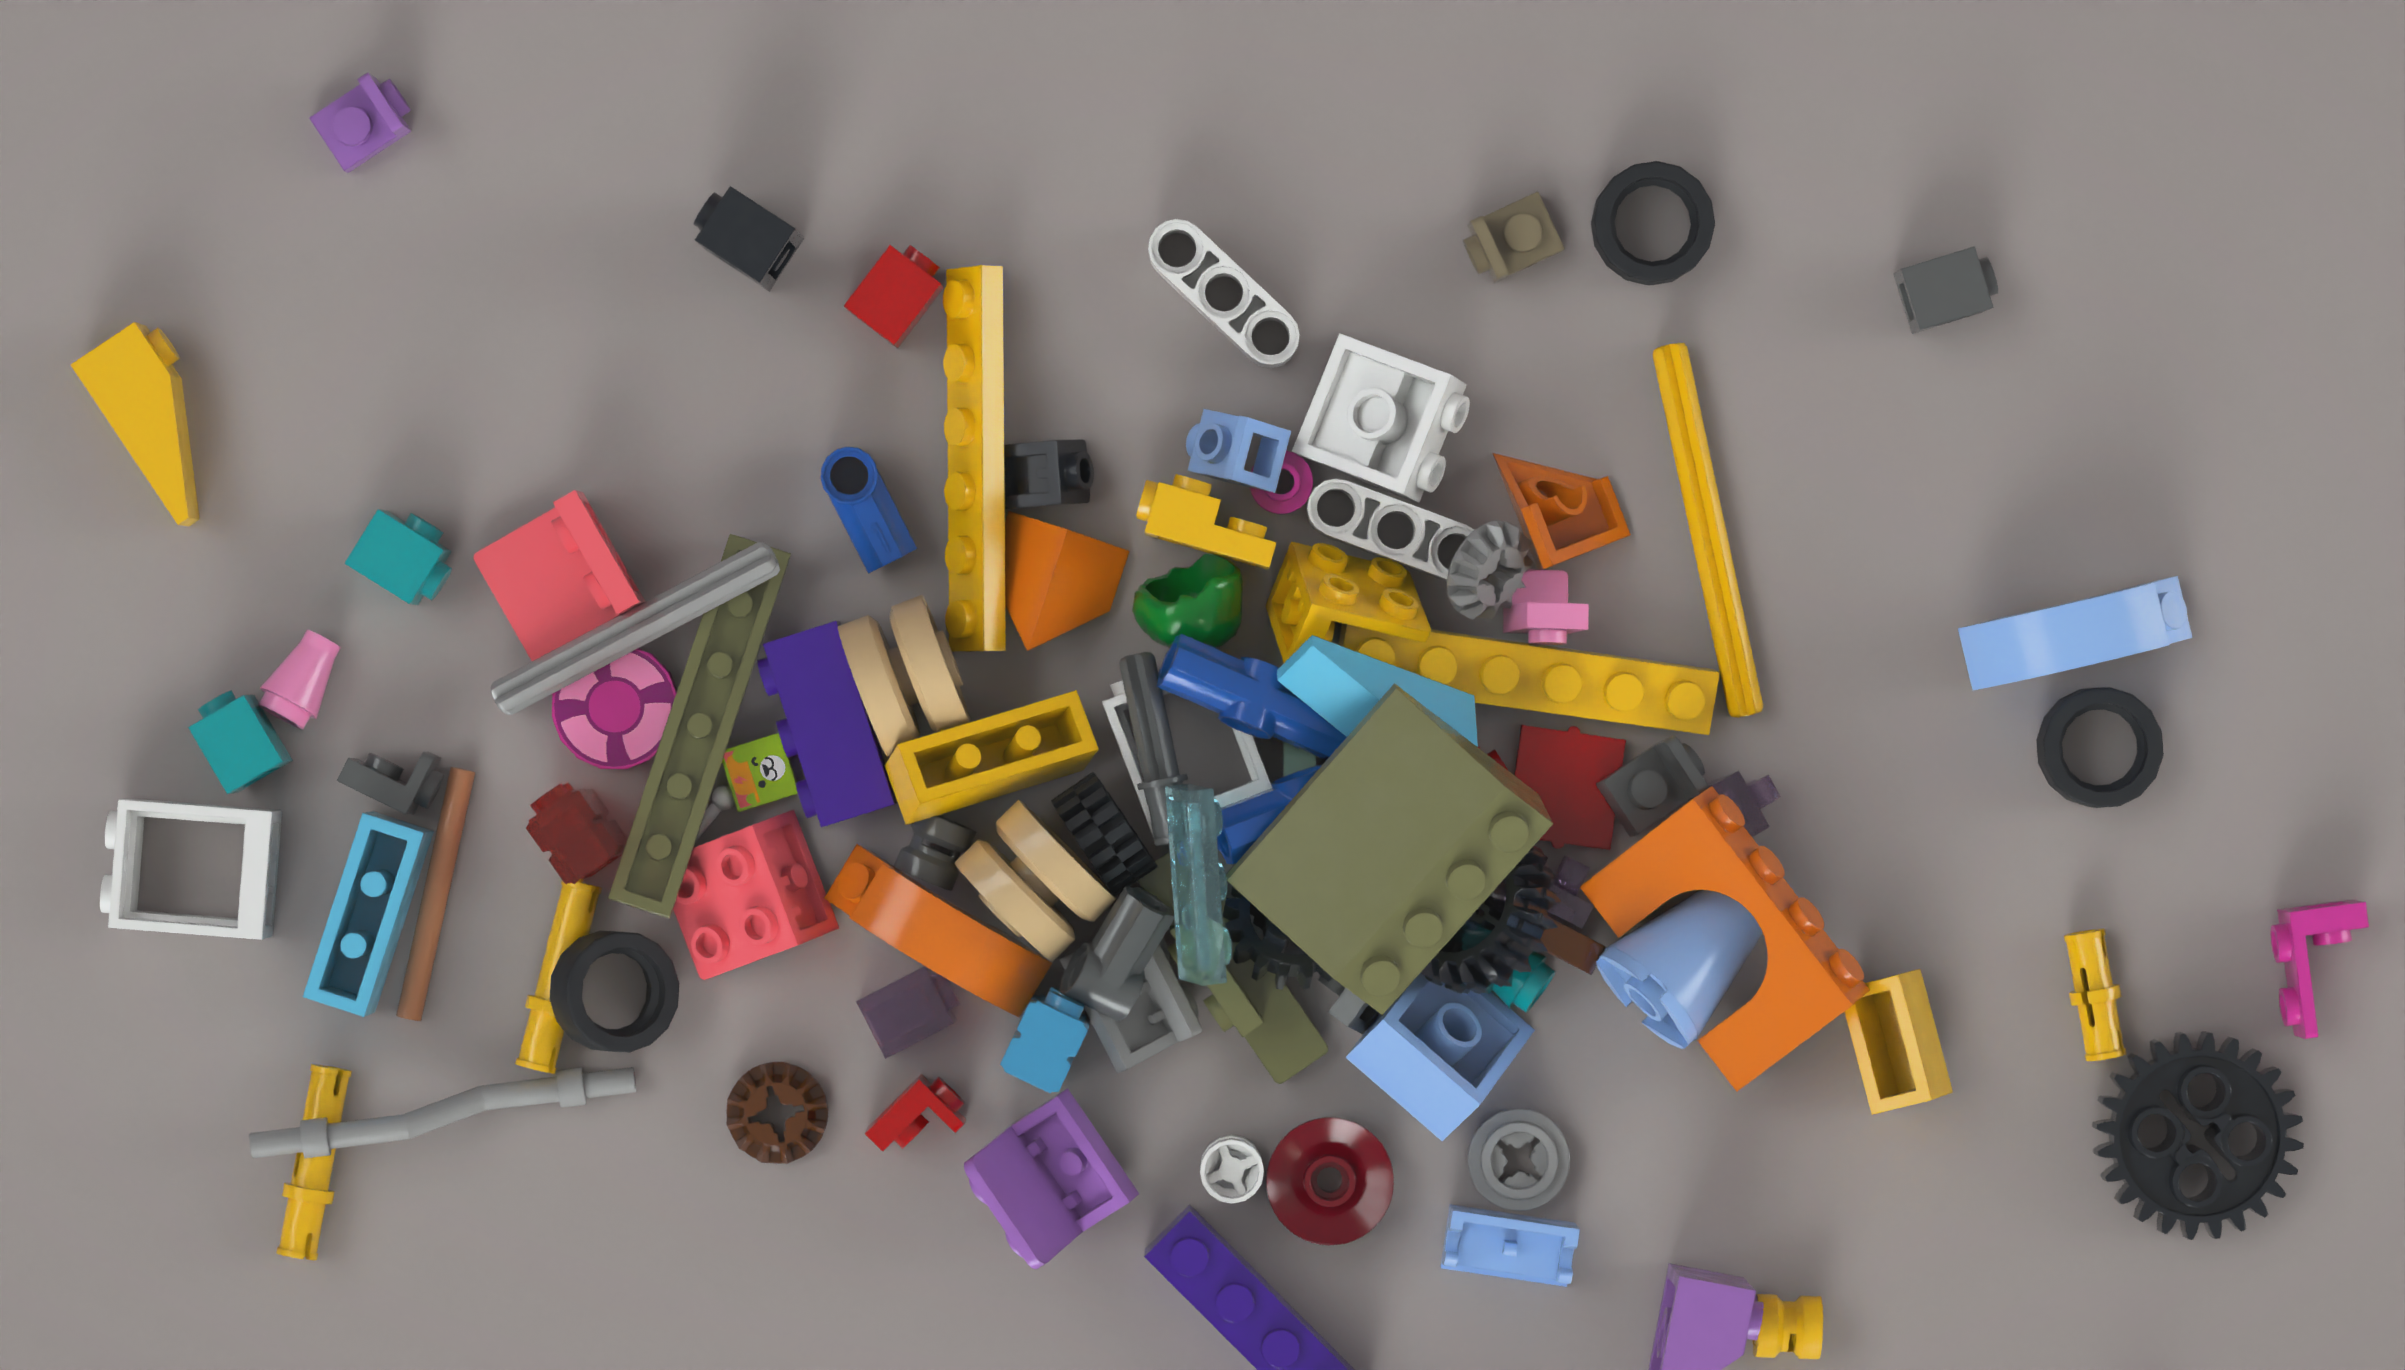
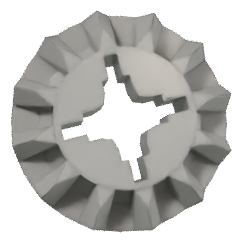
[1447,520,1534,620]
[1468,1109,1570,1211]

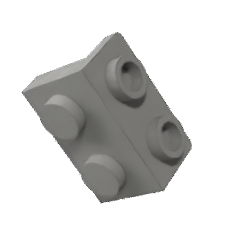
[1060,938,1202,1073]

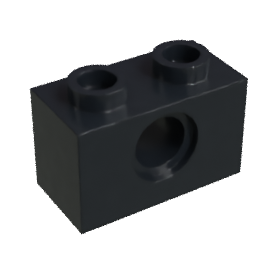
[694,186,804,292]

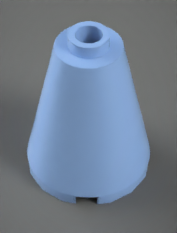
[1596,890,1763,1049]

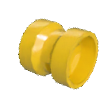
[1752,1294,1823,1359]

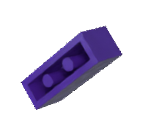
[757,621,898,828]

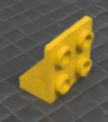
[1265,541,1431,663]

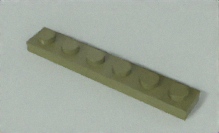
[608,534,791,919]

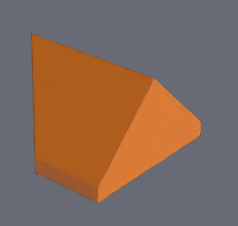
[1493,453,1631,570]
[1005,511,1130,651]

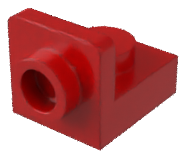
[865,1074,966,1152]

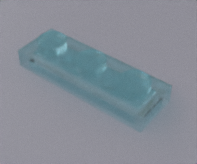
[1165,784,1232,986]

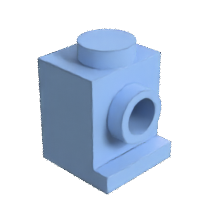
[1186,409,1291,493]

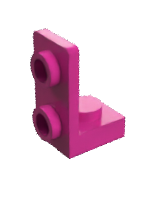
[2270,900,2369,1039]

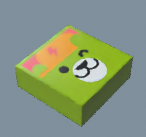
[722,733,798,812]

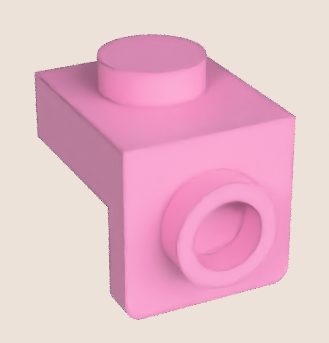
[1503,569,1589,645]

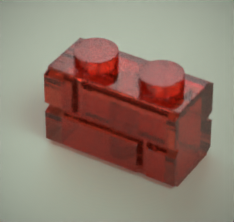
[526,782,628,884]

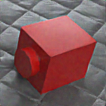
[844,245,944,349]

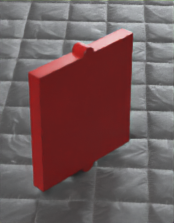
[1514,725,1626,850]

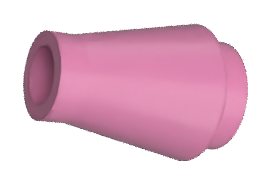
[258,630,341,730]

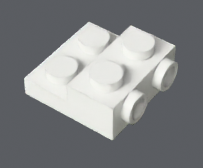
[1292,333,1470,503]

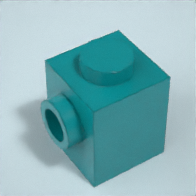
[344,509,452,605]
[188,690,293,794]

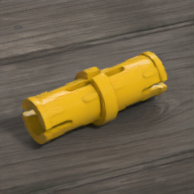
[2064,928,2127,1061]

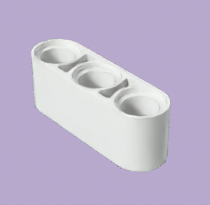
[1148,219,1300,368]
[1306,479,1474,581]

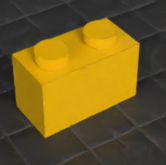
[1844,969,1953,1115]

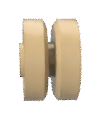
[838,595,971,757]
[954,799,1116,962]

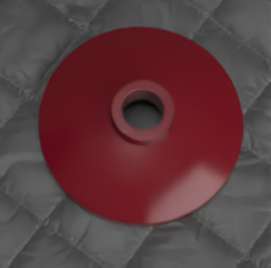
[1266,1117,1394,1246]

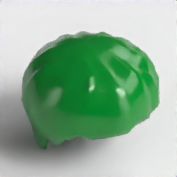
[1132,553,1243,648]

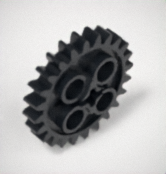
[2092,1031,2304,1240]

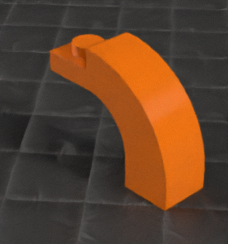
[824,844,1052,1018]

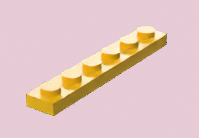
[943,265,1006,652]
[1338,623,1720,735]

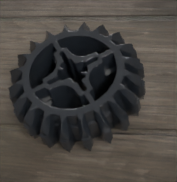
[1421,846,1562,994]

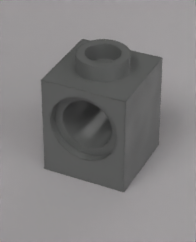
[1893,246,1998,334]

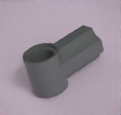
[1060,886,1175,1022]

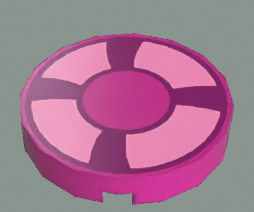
[552,648,677,769]

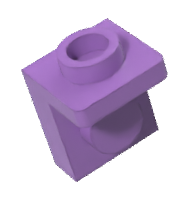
[309,72,411,173]

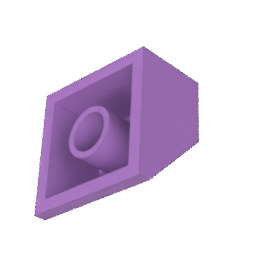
[1648,1263,1764,1370]

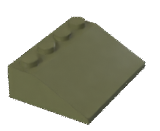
[1225,683,1553,1015]

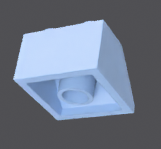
[1346,973,1535,1141]

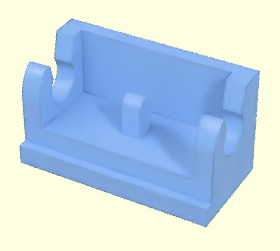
[1440,1204,1580,1287]

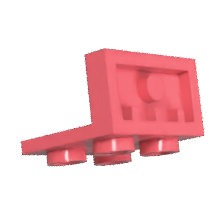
[473,490,646,661]
[673,809,839,980]

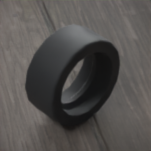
[1591,161,1715,286]
[2036,687,2164,808]
[549,930,680,1053]

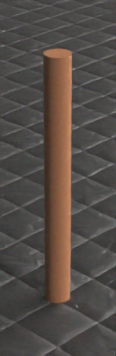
[396,767,475,1021]

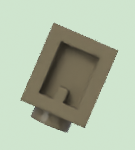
[1463,191,1565,283]

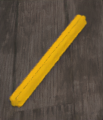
[1653,342,1763,718]

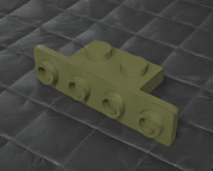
[1138,842,1328,1084]

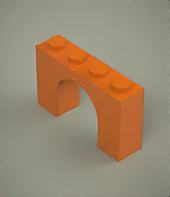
[1580,786,1870,1092]

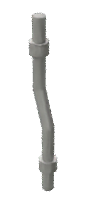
[249,1067,637,1158]

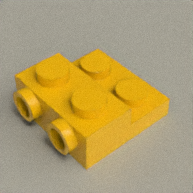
[1136,474,1277,570]

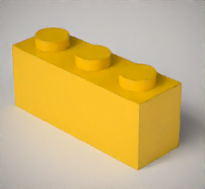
[885,690,1099,825]

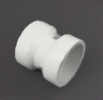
[1200,1134,1264,1204]

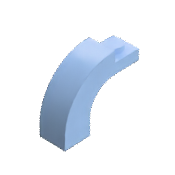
[1958,576,2193,691]

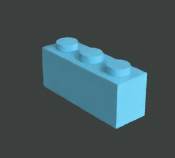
[303,811,434,1017]

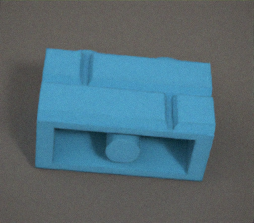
[1000,987,1090,1094]

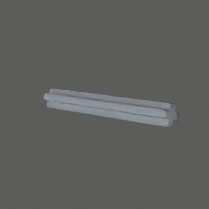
[490,542,780,715]

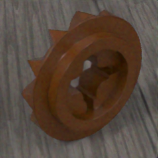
[726,1062,828,1164]

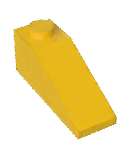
[71,322,200,527]

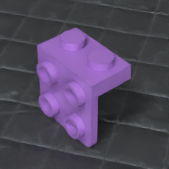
[964,1088,1139,1269]

